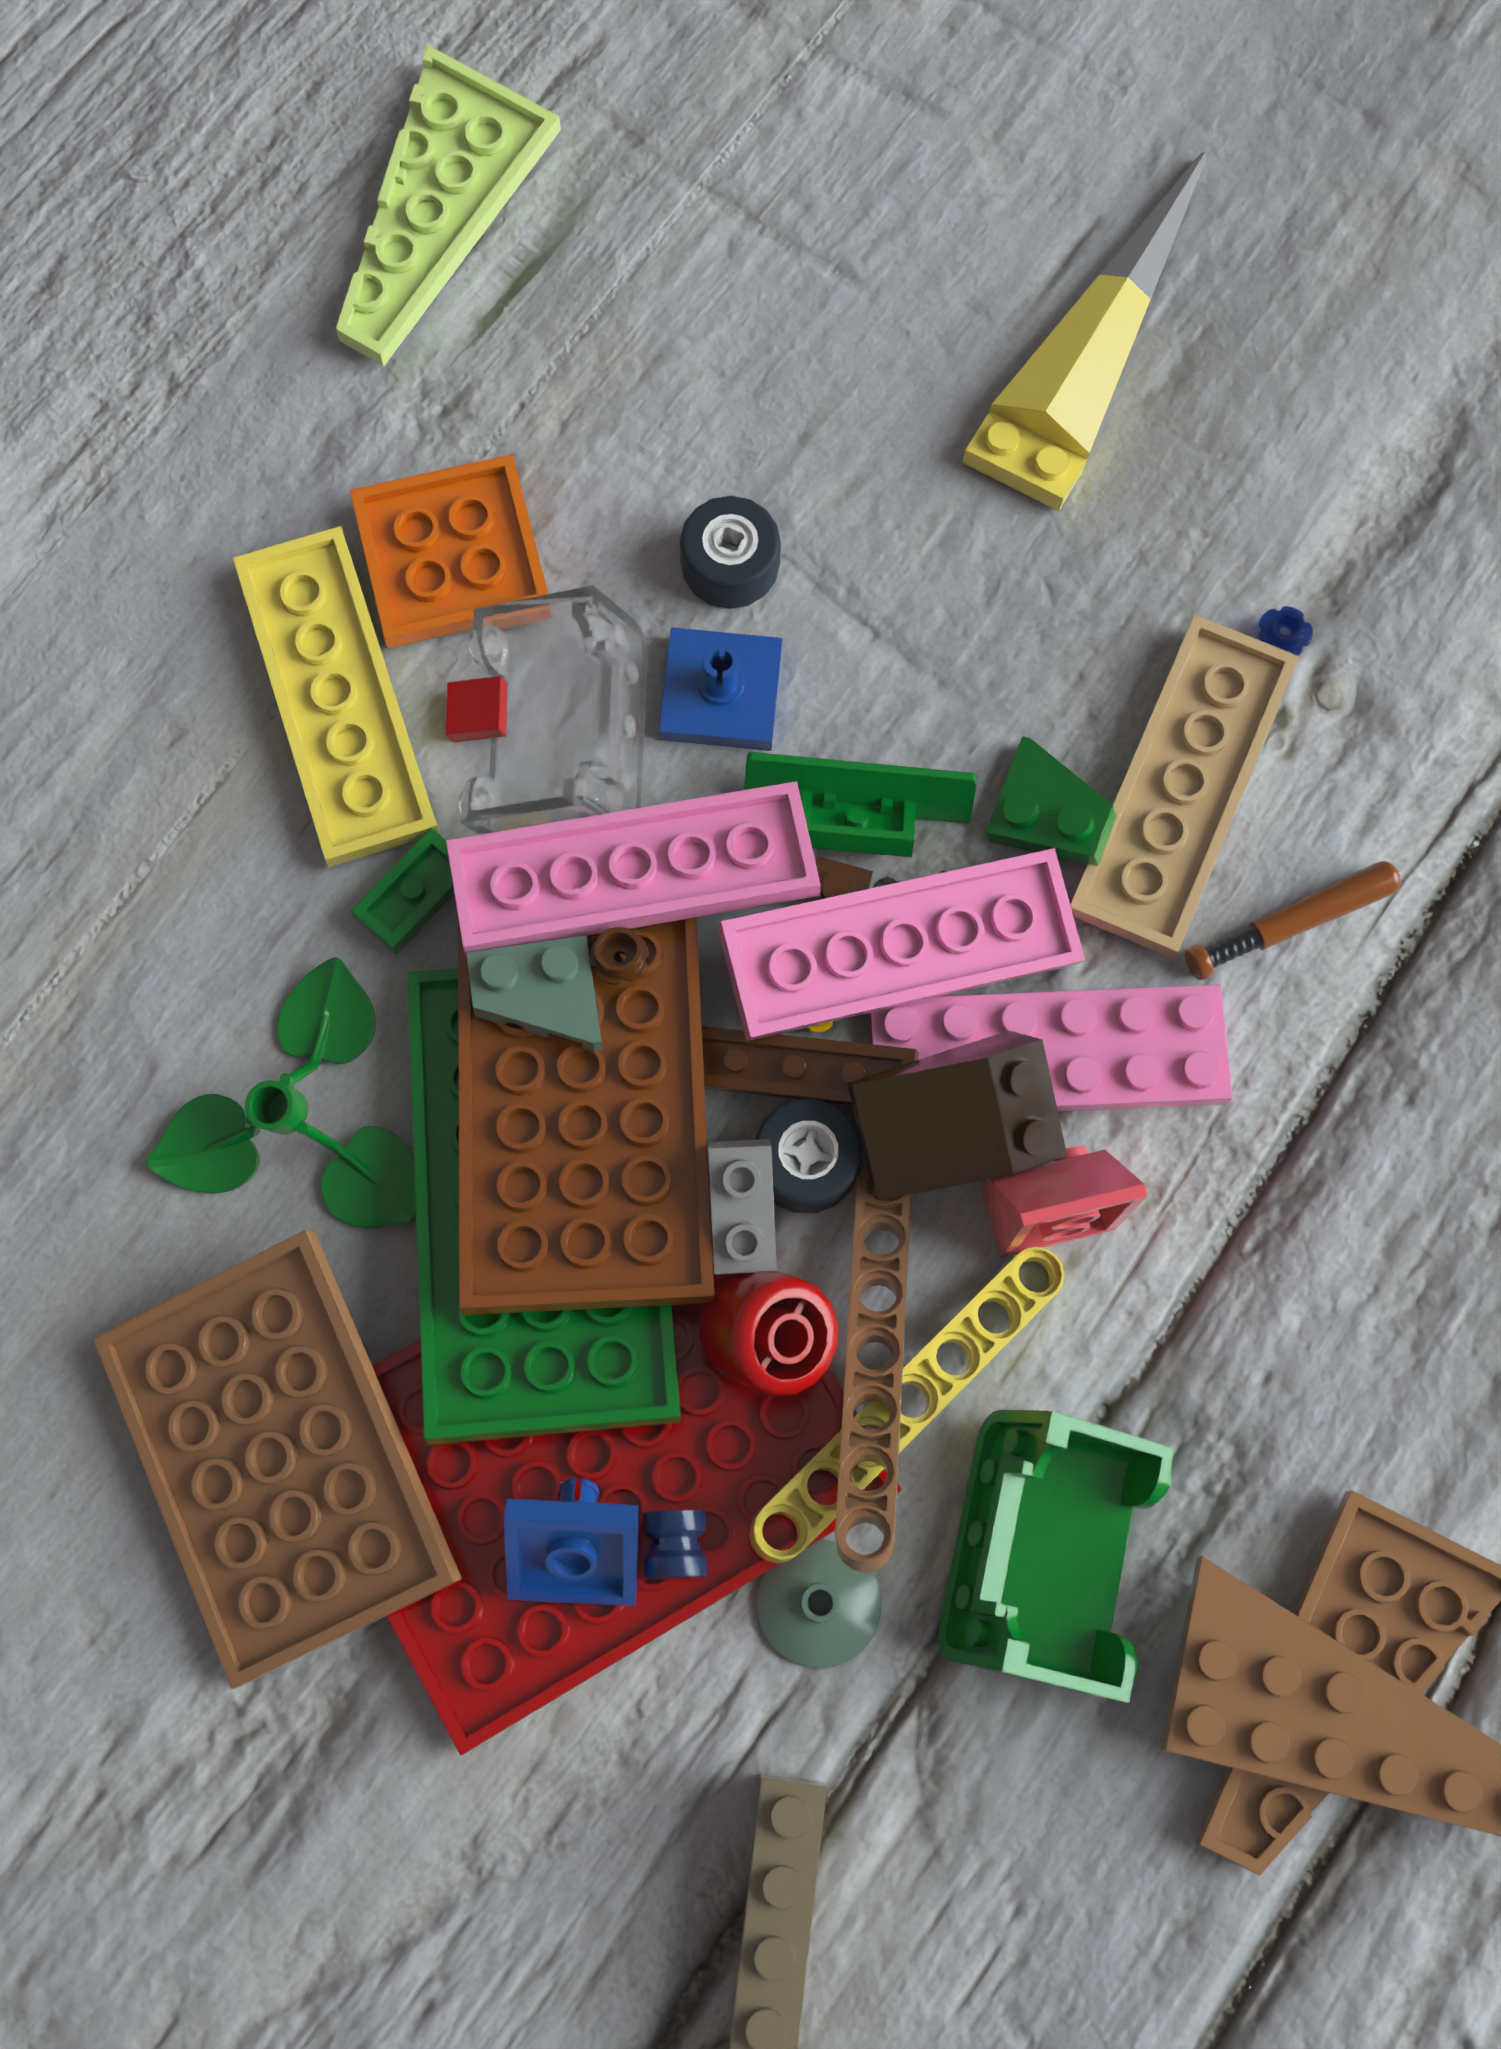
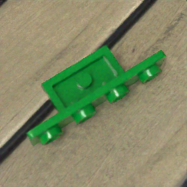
[744,752,977,857]

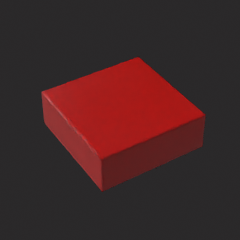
[446,676,508,742]

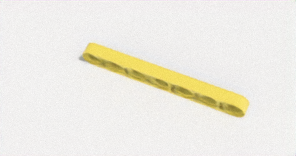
[749,1247,1065,1563]

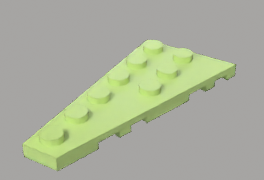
[336,45,561,366]

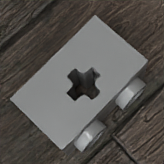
[707,1139,777,1274]

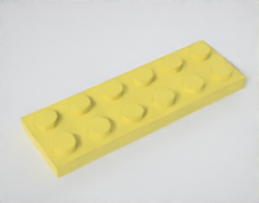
[233,526,440,868]

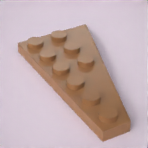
[1161,1556,1501,1836]

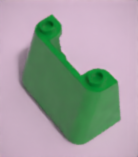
[938,1410,1174,1703]

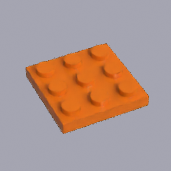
[350,454,552,648]

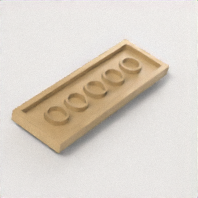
[1070,614,1300,959]

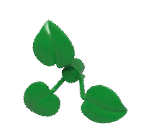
[146,957,416,1228]

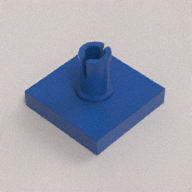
[659,627,783,751]
[504,1478,638,1606]

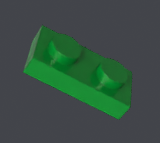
[350,828,455,954]

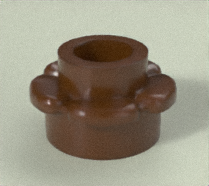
[589,927,649,985]

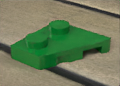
[986,736,1117,866]

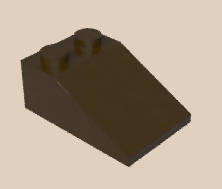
[847,1030,1067,1200]

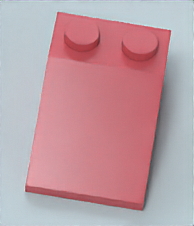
[981,1146,1148,1258]

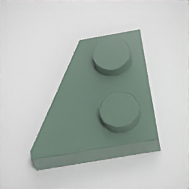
[466,935,603,1052]

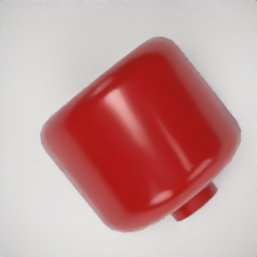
[699,1271,838,1396]

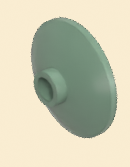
[756,1539,882,1669]

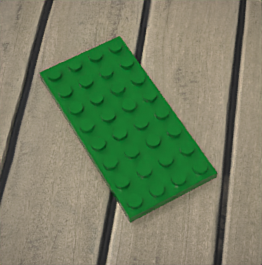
[407,968,681,1445]

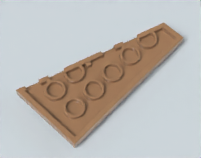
[1195,1490,1501,1876]

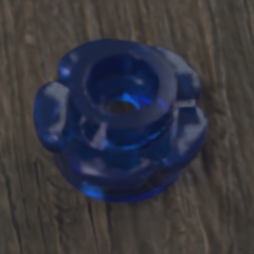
[1258,606,1313,656]

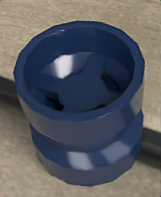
[643,1510,707,1579]

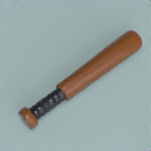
[1185,861,1401,980]

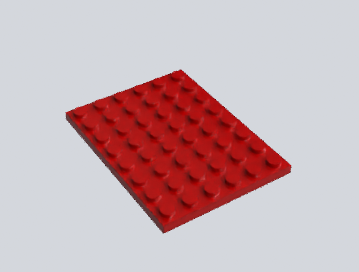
[372,1187,902,1756]

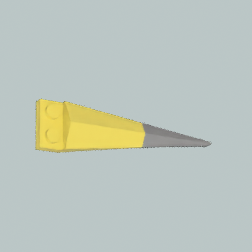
[962,151,1207,511]

